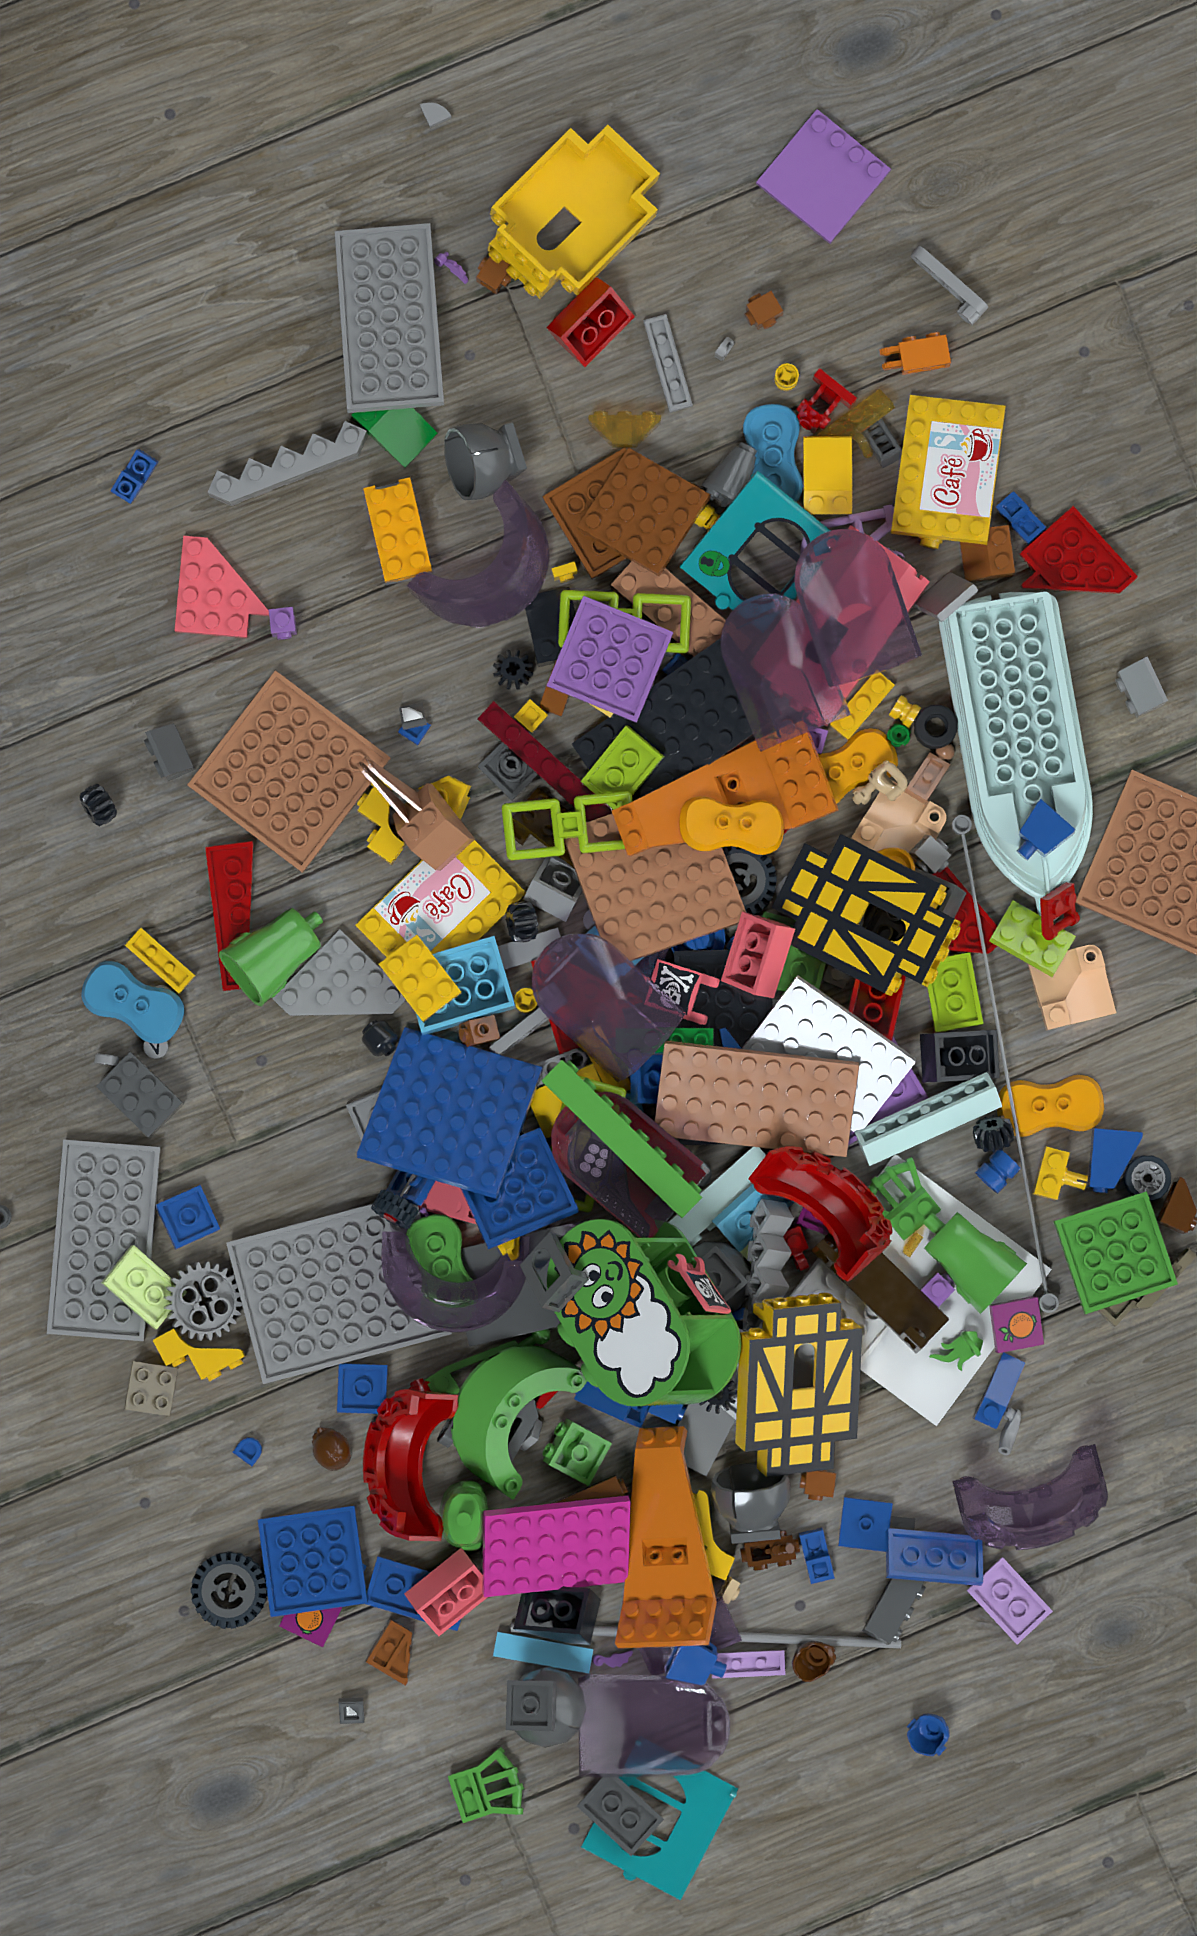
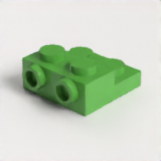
[543,1418,612,1486]

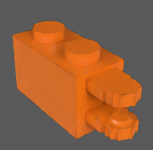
[879,332,951,375]

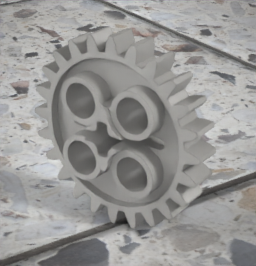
[164,1261,242,1341]

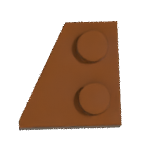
[365,1619,412,1686]

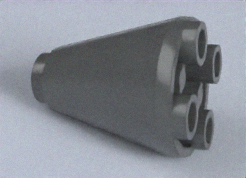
[701,442,757,509]

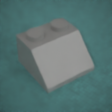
[1115,656,1168,718]
[523,856,583,922]

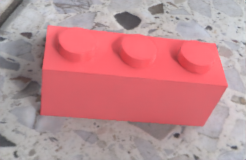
[721,912,795,998]
[404,1548,488,1636]

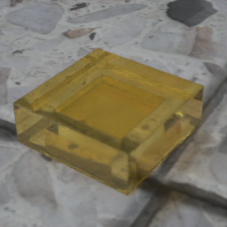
[901,1233,923,1258]

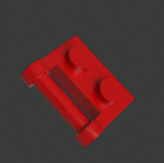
[1040,882,1080,940]

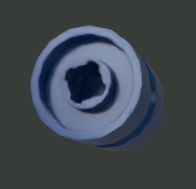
[975,1150,1021,1194]

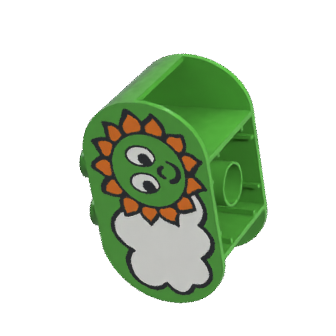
[547,1219,741,1406]

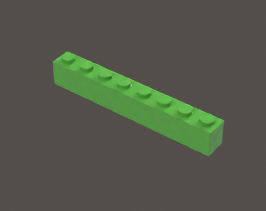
[541,1060,703,1218]

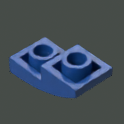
[111,449,159,504]

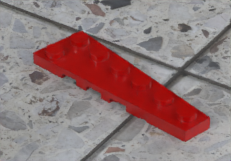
[205,841,254,992]

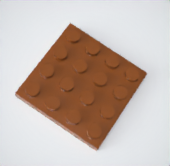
[577,447,711,576]
[542,448,628,579]

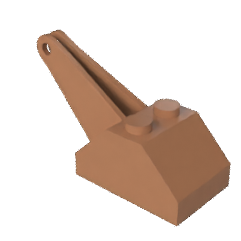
[357,756,475,871]

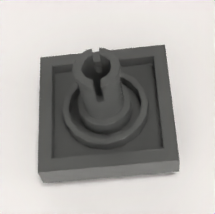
[478,743,538,801]

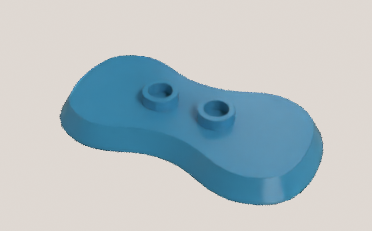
[743,404,803,502]
[81,961,184,1044]

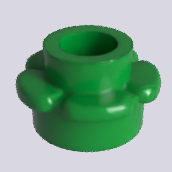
[887,723,911,747]

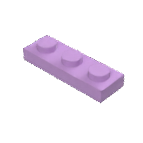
[712,1650,785,1678]

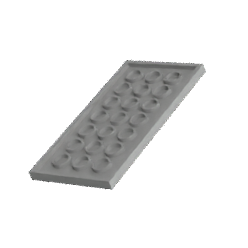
[335,223,444,413]
[47,1139,161,1341]

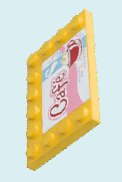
[891,395,1006,545]
[355,840,526,957]

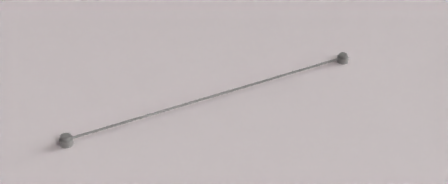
[951,815,1059,1313]

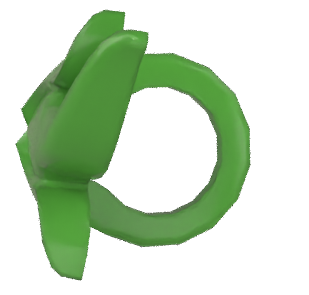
[929,1331,983,1371]

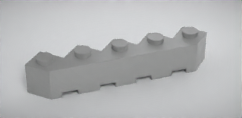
[208,421,368,506]
[742,1199,794,1331]

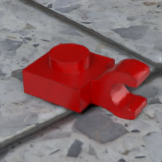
[783,1225,809,1271]

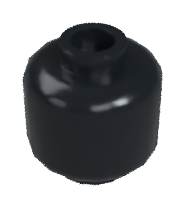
[362,1020,398,1057]

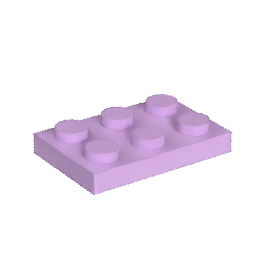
[967,1557,1053,1645]

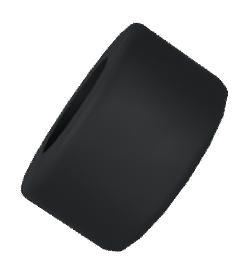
[914,705,958,749]

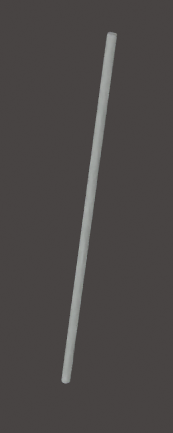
[511,1622,901,1649]

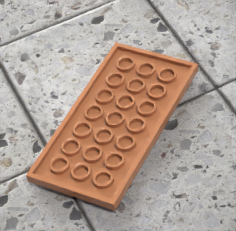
[654,1041,859,1157]

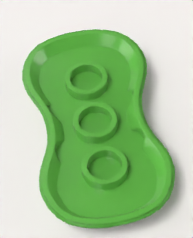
[405,1215,478,1322]

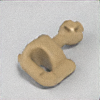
[852,760,908,805]

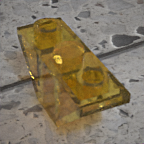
[588,411,661,448]

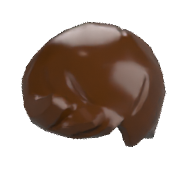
[312,1427,351,1471]
[792,1641,836,1682]

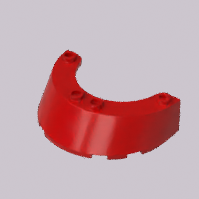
[748,1146,893,1282]
[363,1389,458,1541]

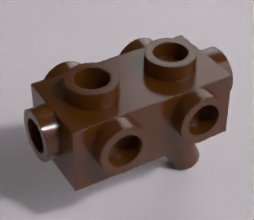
[740,1530,800,1571]

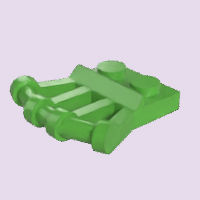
[868,1157,941,1241]
[448,1747,524,1823]

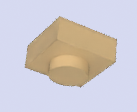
[716,1576,740,1604]

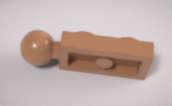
[905,743,955,804]

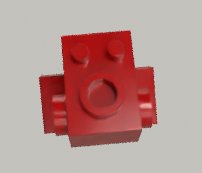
[796,368,857,434]

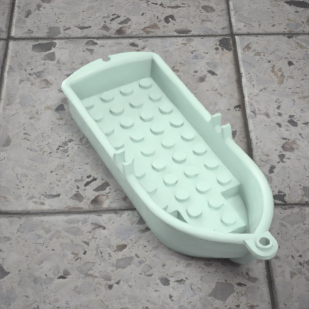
[939,592,1093,921]

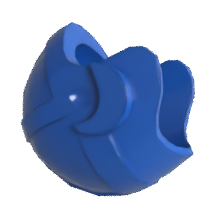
[906,1713,950,1756]

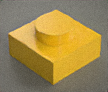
[551,561,577,583]
[514,699,548,733]

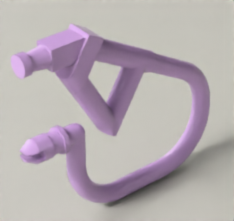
[800,505,905,575]

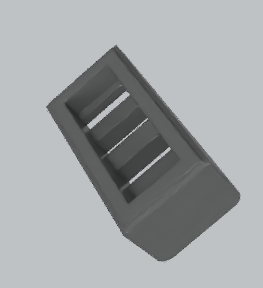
[857,413,902,468]

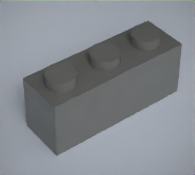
[862,1578,926,1645]

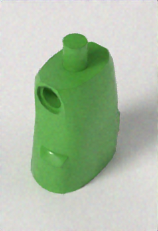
[219,908,323,1006]
[923,1212,1027,1314]
[439,1480,488,1552]

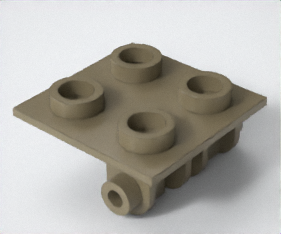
[124,1361,178,1416]

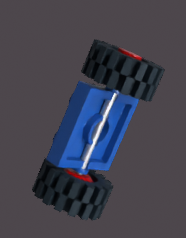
[371,1170,435,1229]

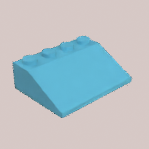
[416,936,516,1035]

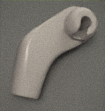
[998,1407,1021,1455]

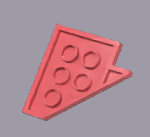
[175,536,269,638]

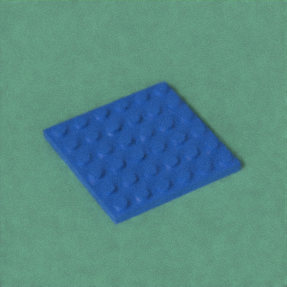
[357,1027,543,1198]

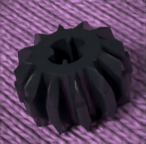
[493,650,533,690]
[79,784,117,827]
[505,902,539,943]
[973,1115,1014,1153]
[699,1380,737,1414]

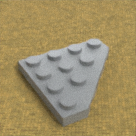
[272,929,406,1016]

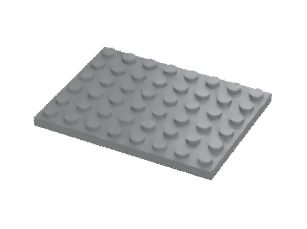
[226,1202,452,1384]

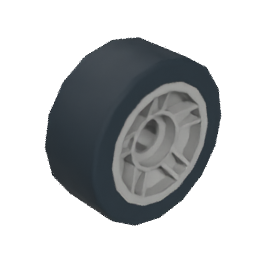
[1124,1155,1171,1201]

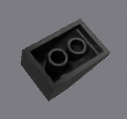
[522,587,576,667]
[920,1030,1000,1083]
[513,1586,601,1645]

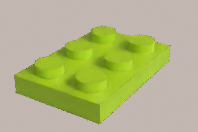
[581,725,664,810]
[989,900,1076,977]
[927,952,984,1033]

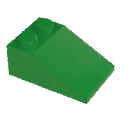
[351,408,438,468]

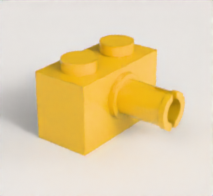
[1032,1146,1088,1200]

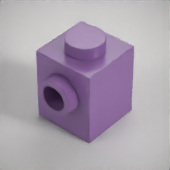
[269,607,297,640]
[920,1273,955,1307]

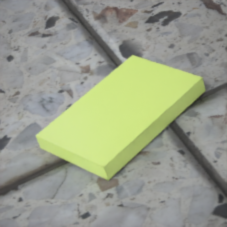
[101,1245,187,1329]

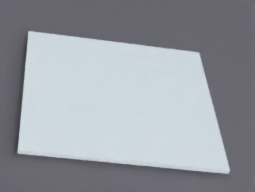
[789,1154,1052,1426]

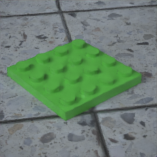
[1054,1191,1178,1315]

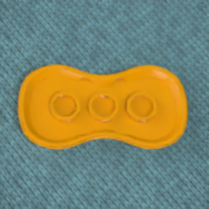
[818,728,898,804]
[680,796,784,855]
[997,1075,1104,1137]

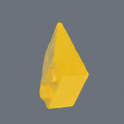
[803,436,852,514]
[531,1064,603,1139]

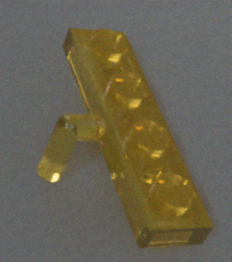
[816,389,895,458]

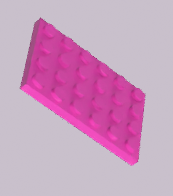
[482,1496,630,1597]

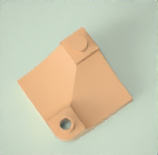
[851,780,946,869]
[1028,945,1116,1031]

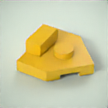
[418,776,471,820]

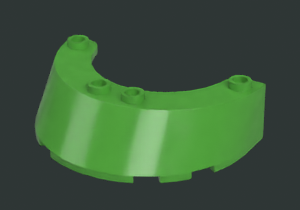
[451,1345,587,1500]

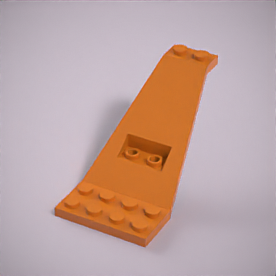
[612,720,839,856]
[615,1426,717,1648]

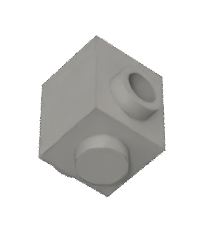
[909,835,951,873]

